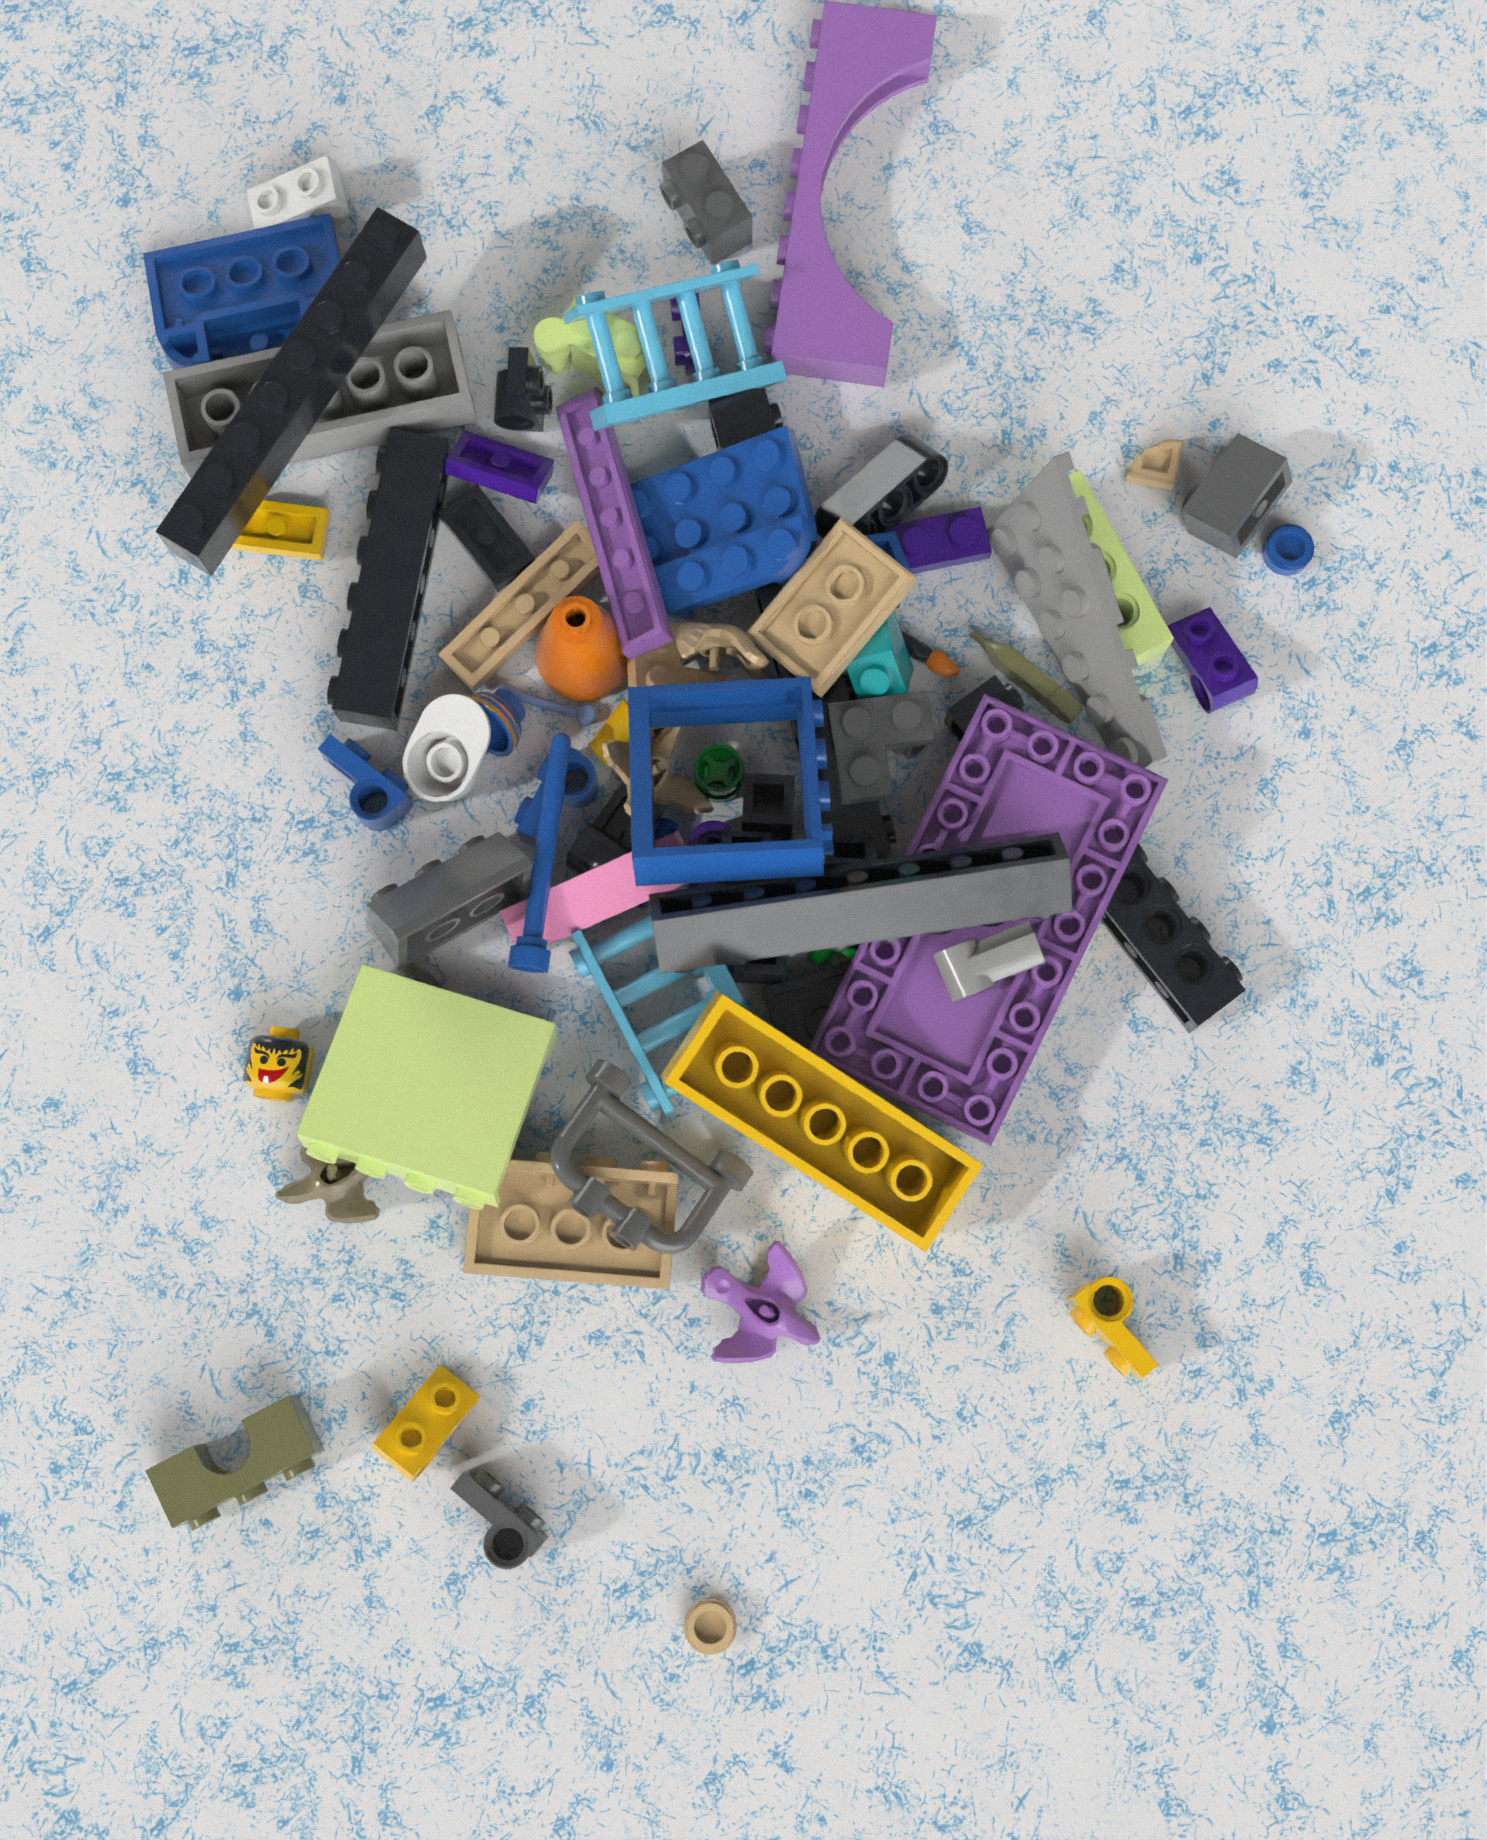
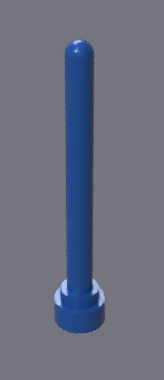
[508,732,571,973]

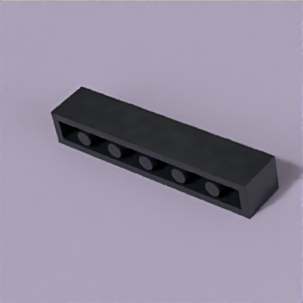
[327,429,451,731]

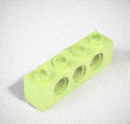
[1069,470,1174,666]

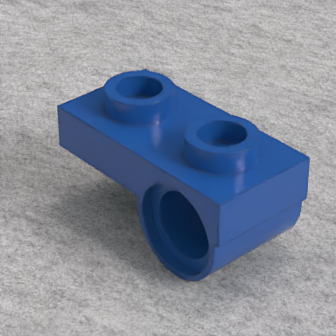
[318,734,414,831]
[514,747,599,848]

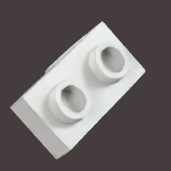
[246,155,349,229]

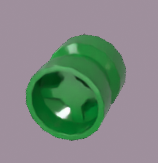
[694,743,744,803]

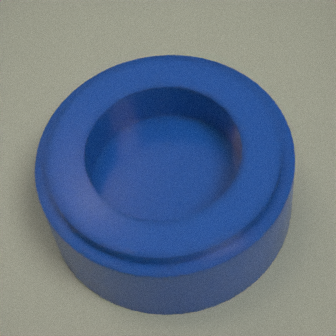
[1262,524,1314,576]

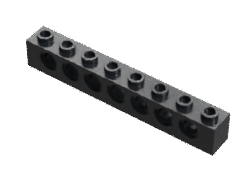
[944,675,1246,1033]

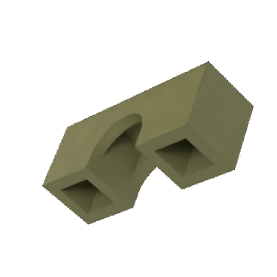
[145,1395,325,1531]

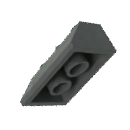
[367,832,533,970]

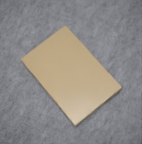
[746,517,919,698]

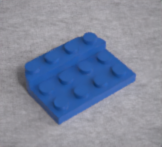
[143,213,341,370]
[630,425,817,619]

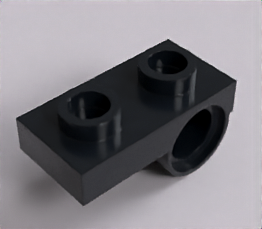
[494,347,553,432]
[565,782,664,875]

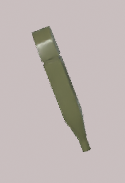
[970,630,1083,724]

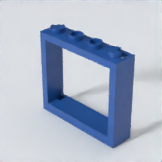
[628,677,833,886]

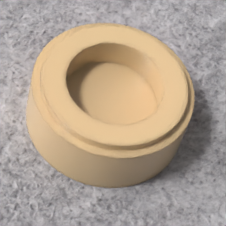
[684,1598,737,1655]

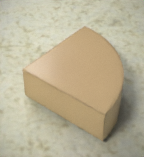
[1125,439,1184,491]

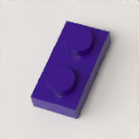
[445,430,554,504]
[890,507,992,574]

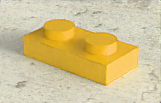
[230,500,331,561]

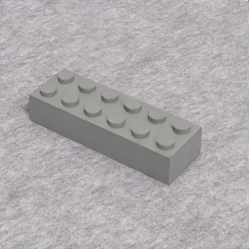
[163,310,478,479]

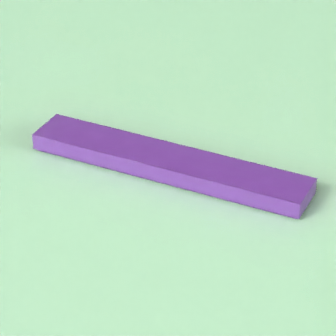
[555,386,674,660]

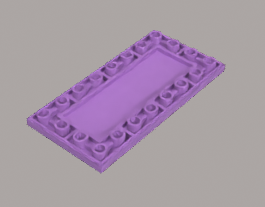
[809,694,1169,1146]

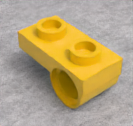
[1066,1277,1159,1378]
[371,1364,480,1482]

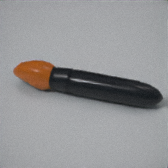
[900,629,960,677]

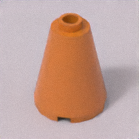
[535,596,628,702]

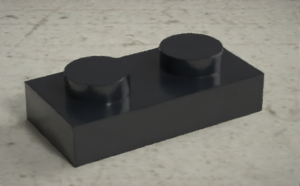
[438,484,535,592]

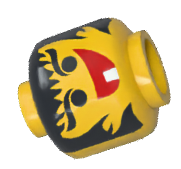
[243,1026,314,1103]

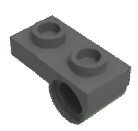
[450,1469,549,1569]

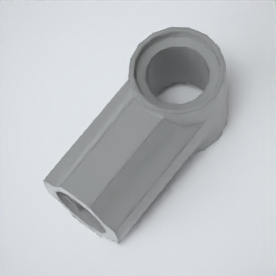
[933,921,1045,1003]

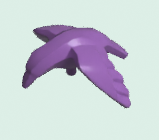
[700,1240,821,1363]

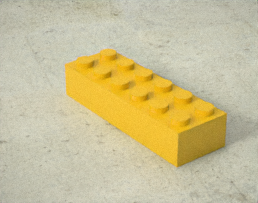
[660,990,983,1252]

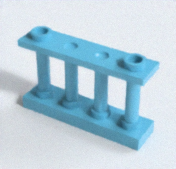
[563,260,787,431]
[569,885,750,1119]

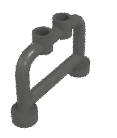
[551,1059,753,1254]

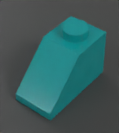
[846,611,914,700]

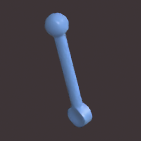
[496,683,596,726]

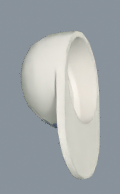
[402,694,491,803]

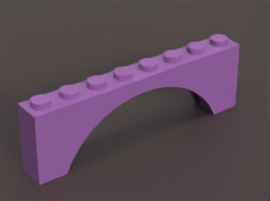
[763,0,937,387]

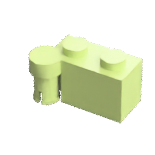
[533,295,662,397]

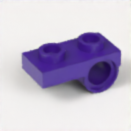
[1167,607,1258,714]

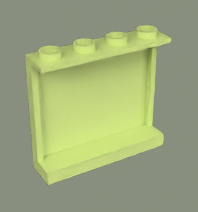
[296,964,558,1210]

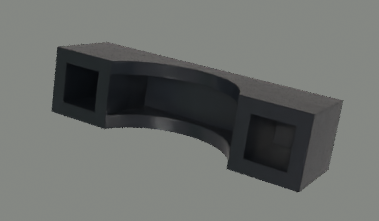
[734,773,795,984]

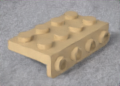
[463,1151,679,1290]

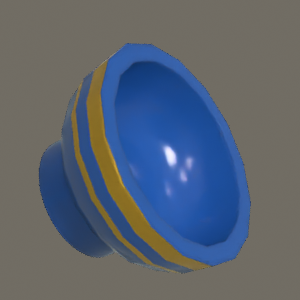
[469,689,526,757]

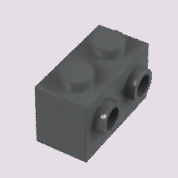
[659,140,753,265]
[1181,433,1293,558]

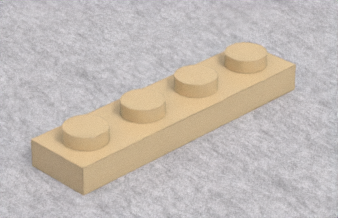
[438,520,600,693]

